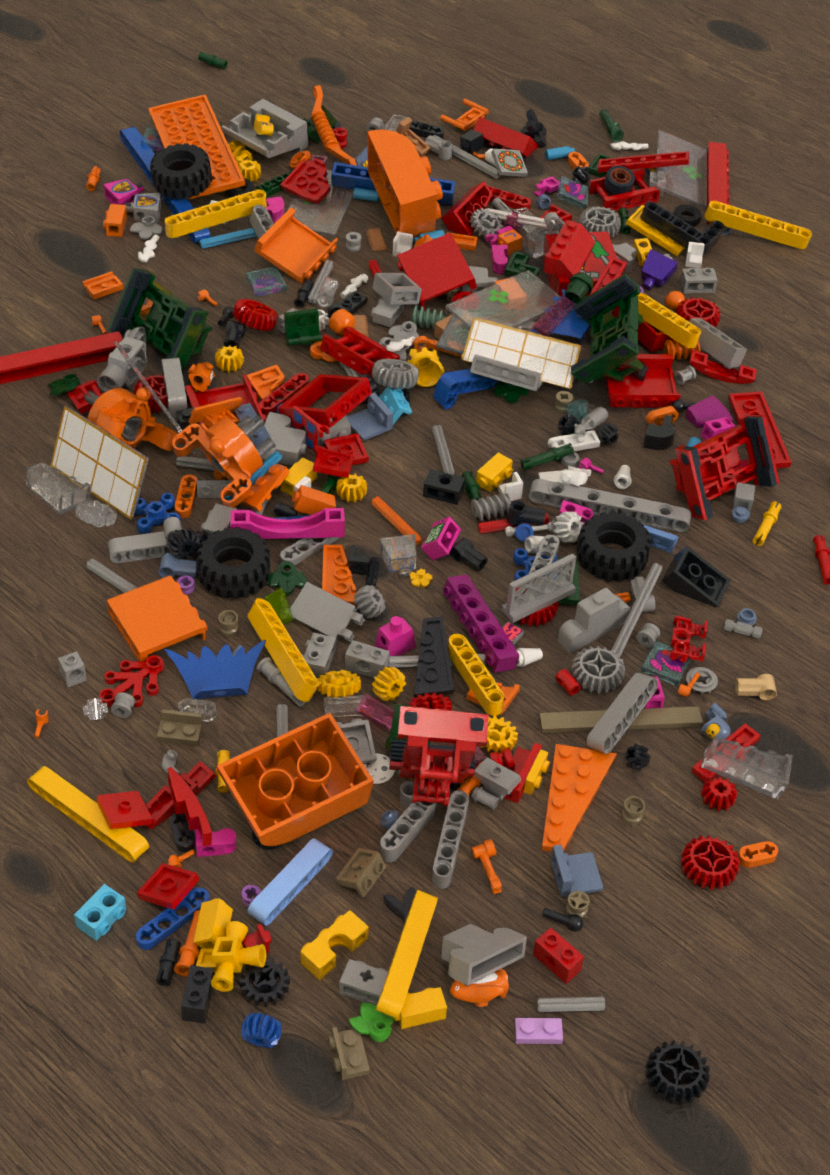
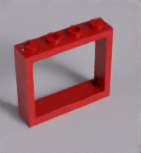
[278,374,372,428]

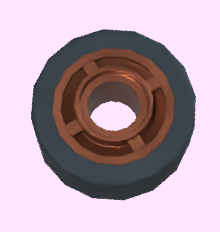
[604,166,635,194]

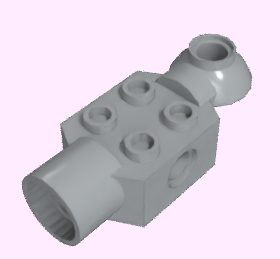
[97,327,148,392]

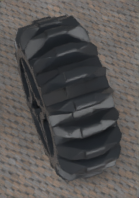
[645,1040,710,1105]

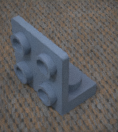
[347,393,393,441]
[550,845,603,897]

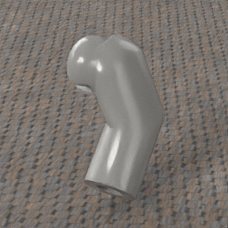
[161,750,181,775]

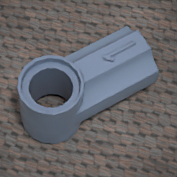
[158,553,198,578]

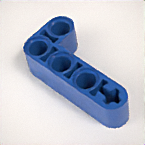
[433,369,498,409]

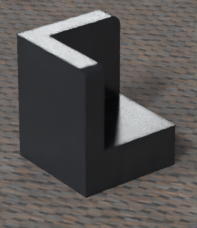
[349,545,370,575]

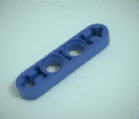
[136,888,209,950]

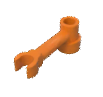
[471,839,502,894]

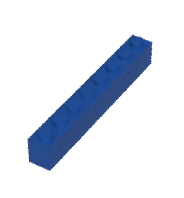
[331,162,455,205]

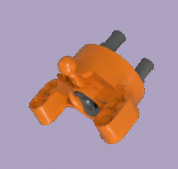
[85,387,178,451]
[172,415,276,508]

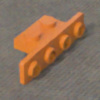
[188,397,243,428]

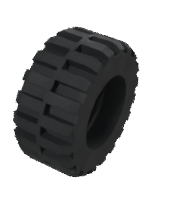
[150,143,212,200]
[577,512,651,582]
[197,527,270,599]

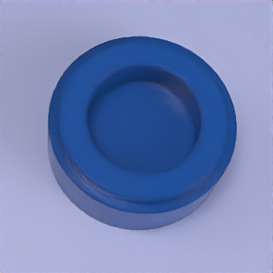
[514,523,534,542]

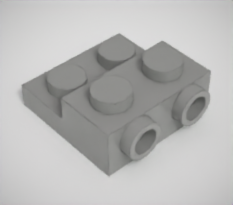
[337,718,377,763]

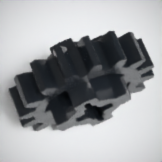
[240,958,290,1007]

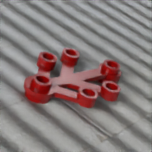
[99,655,164,707]

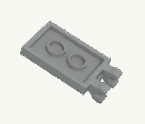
[287,582,365,643]

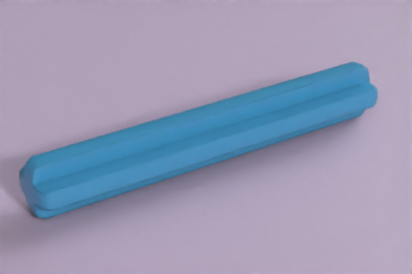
[199,228,257,249]
[225,451,282,501]

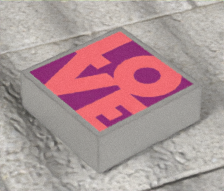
[502,621,524,645]

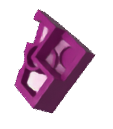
[685,395,734,428]

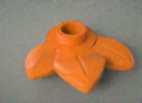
[310,341,337,362]

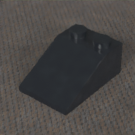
[662,546,731,607]

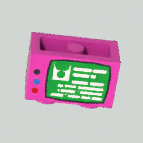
[421,516,461,561]

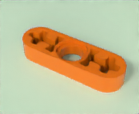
[175,474,197,518]

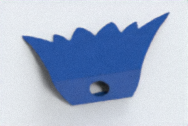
[530,284,592,343]
[164,640,266,700]

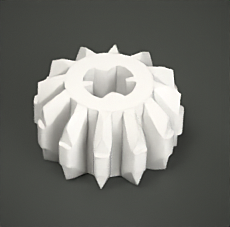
[553,512,584,543]

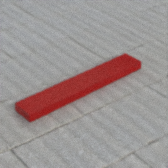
[598,151,690,173]

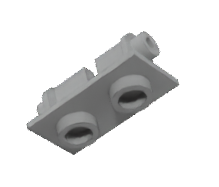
[197,480,231,498]

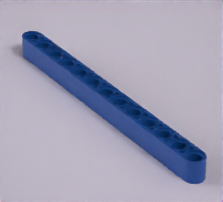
[120,127,210,244]

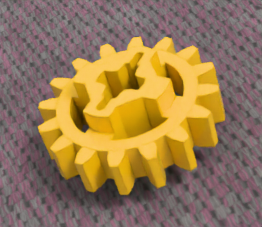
[317,670,361,698]
[480,715,518,753]

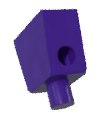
[641,249,677,290]

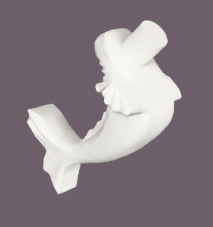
[560,466,591,487]

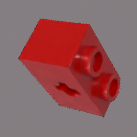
[533,927,584,984]

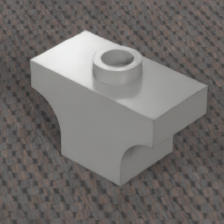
[612,242,637,274]
[474,757,521,800]

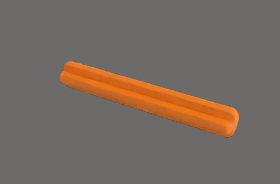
[371,496,422,546]

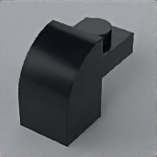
[643,415,676,450]

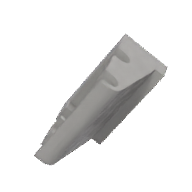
[221,99,308,158]

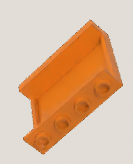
[254,207,338,284]
[107,575,207,662]

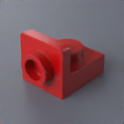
[242,923,272,954]

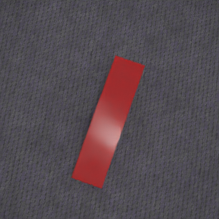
[146,761,216,830]
[167,767,212,846]

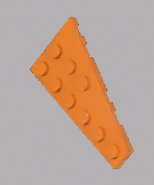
[542,744,617,852]

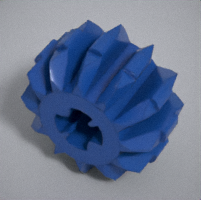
[241,1012,282,1048]

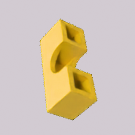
[301,910,369,980]

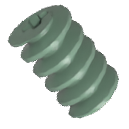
[412,305,448,330]

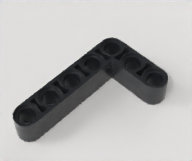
[640,202,725,256]

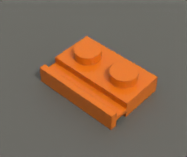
[83,271,123,300]

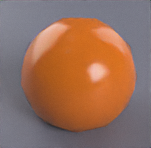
[665,291,685,311]

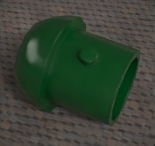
[565,272,594,304]

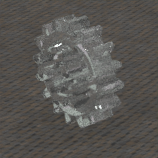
[75,500,117,527]

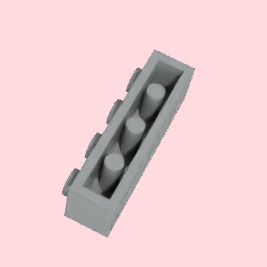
[689,318,747,369]

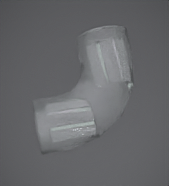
[316,277,340,308]

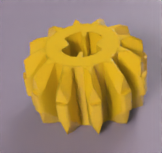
[237,159,261,182]
[215,345,244,373]
[336,473,367,503]
[371,666,406,702]

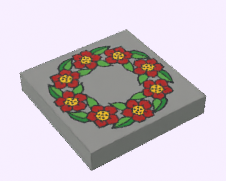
[491,149,528,177]

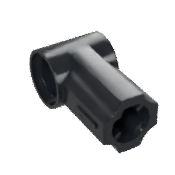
[224,321,245,349]
[506,501,545,525]
[449,538,488,571]

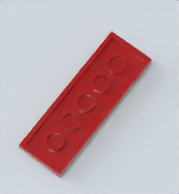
[728,391,792,468]

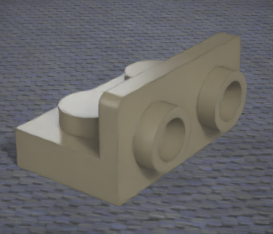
[157,709,203,746]
[336,848,386,898]
[328,1027,370,1080]

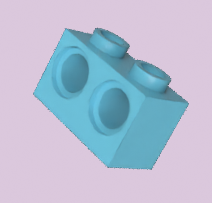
[74,884,127,941]

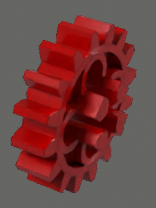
[408,693,452,711]

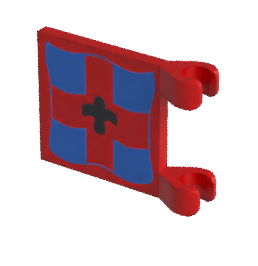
[292,405,329,457]

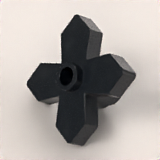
[521,109,547,148]

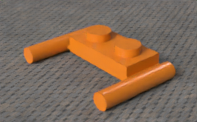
[440,99,489,131]

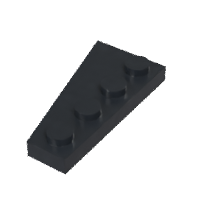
[414,616,454,697]

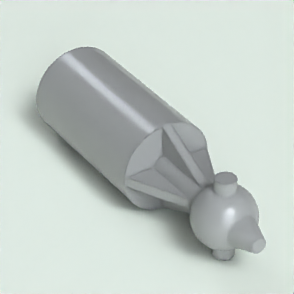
[574,407,608,435]

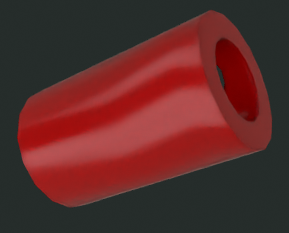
[555,669,581,696]

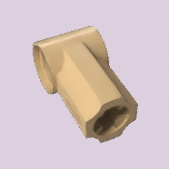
[735,674,777,700]

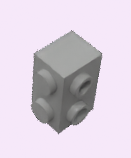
[680,268,718,294]
[302,632,336,678]

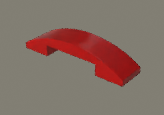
[689,350,757,384]

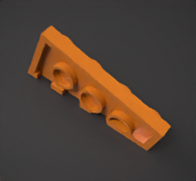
[322,545,357,607]

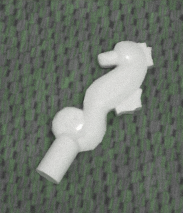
[610,141,648,151]
[138,234,159,263]
[340,274,368,299]
[386,336,415,352]

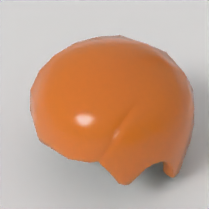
[329,309,355,336]

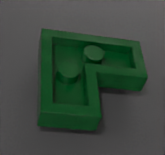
[504,251,540,282]

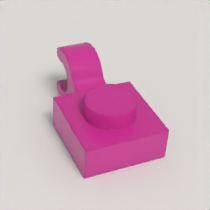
[534,176,562,197]
[485,226,513,246]

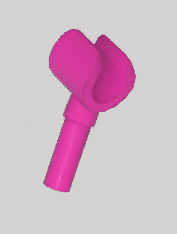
[578,458,604,474]

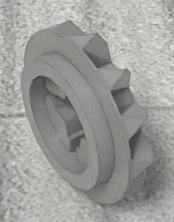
[686,667,718,694]

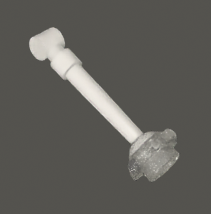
[505,517,557,537]

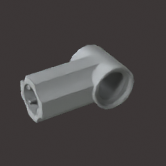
[425,136,452,161]
[630,577,655,612]

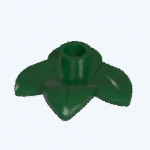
[47,374,80,395]
[494,382,528,404]
[268,561,307,596]

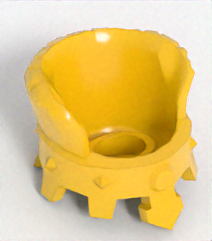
[408,347,445,388]

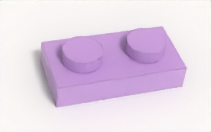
[515,1018,563,1044]

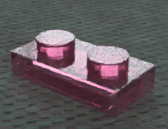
[356,694,394,731]

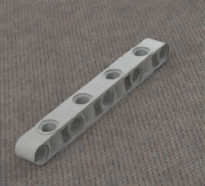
[529,479,691,532]

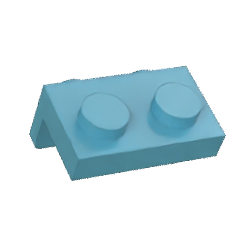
[379,387,412,425]

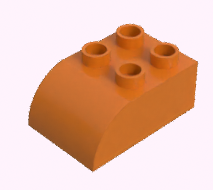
[368,130,443,238]
[217,713,374,846]

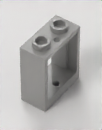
[372,273,422,305]

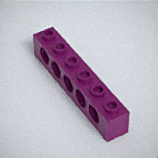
[443,574,520,673]

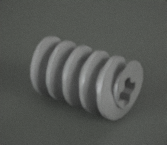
[471,493,511,521]

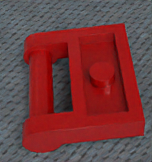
[67,380,102,414]

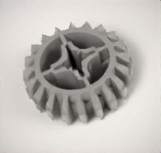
[579,206,621,238]
[372,358,419,389]
[571,646,625,695]

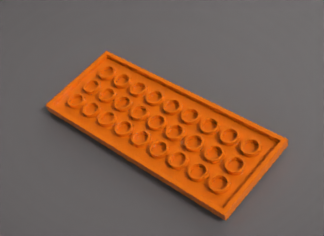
[148,94,245,200]

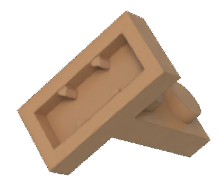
[396,117,431,157]

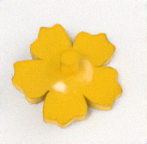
[410,569,433,588]

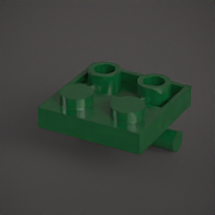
[284,308,322,346]

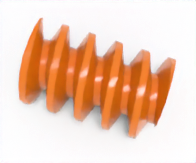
[663,339,701,360]

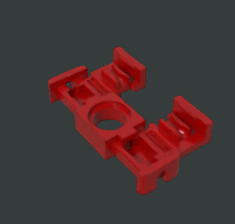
[669,616,708,662]

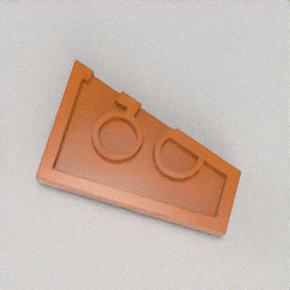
[241,463,290,512]

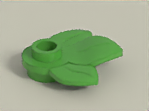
[349,1002,394,1042]

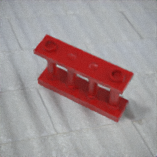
[588,169,661,211]
[320,326,400,378]

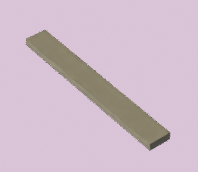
[539,706,703,733]

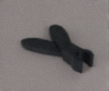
[383,887,416,925]

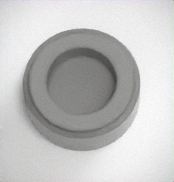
[561,452,579,468]

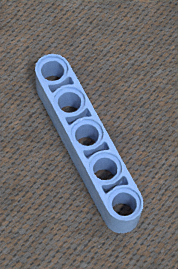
[247,838,333,926]

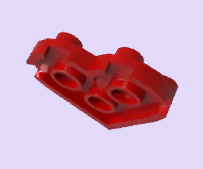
[280,158,330,204]

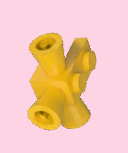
[196,921,266,992]

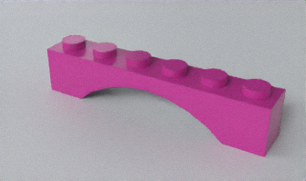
[231,508,345,539]

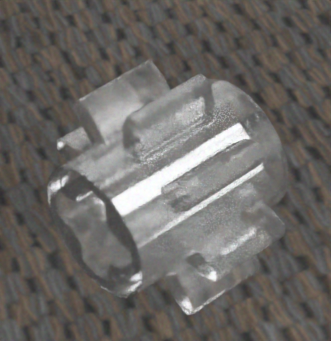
[83,698,108,720]

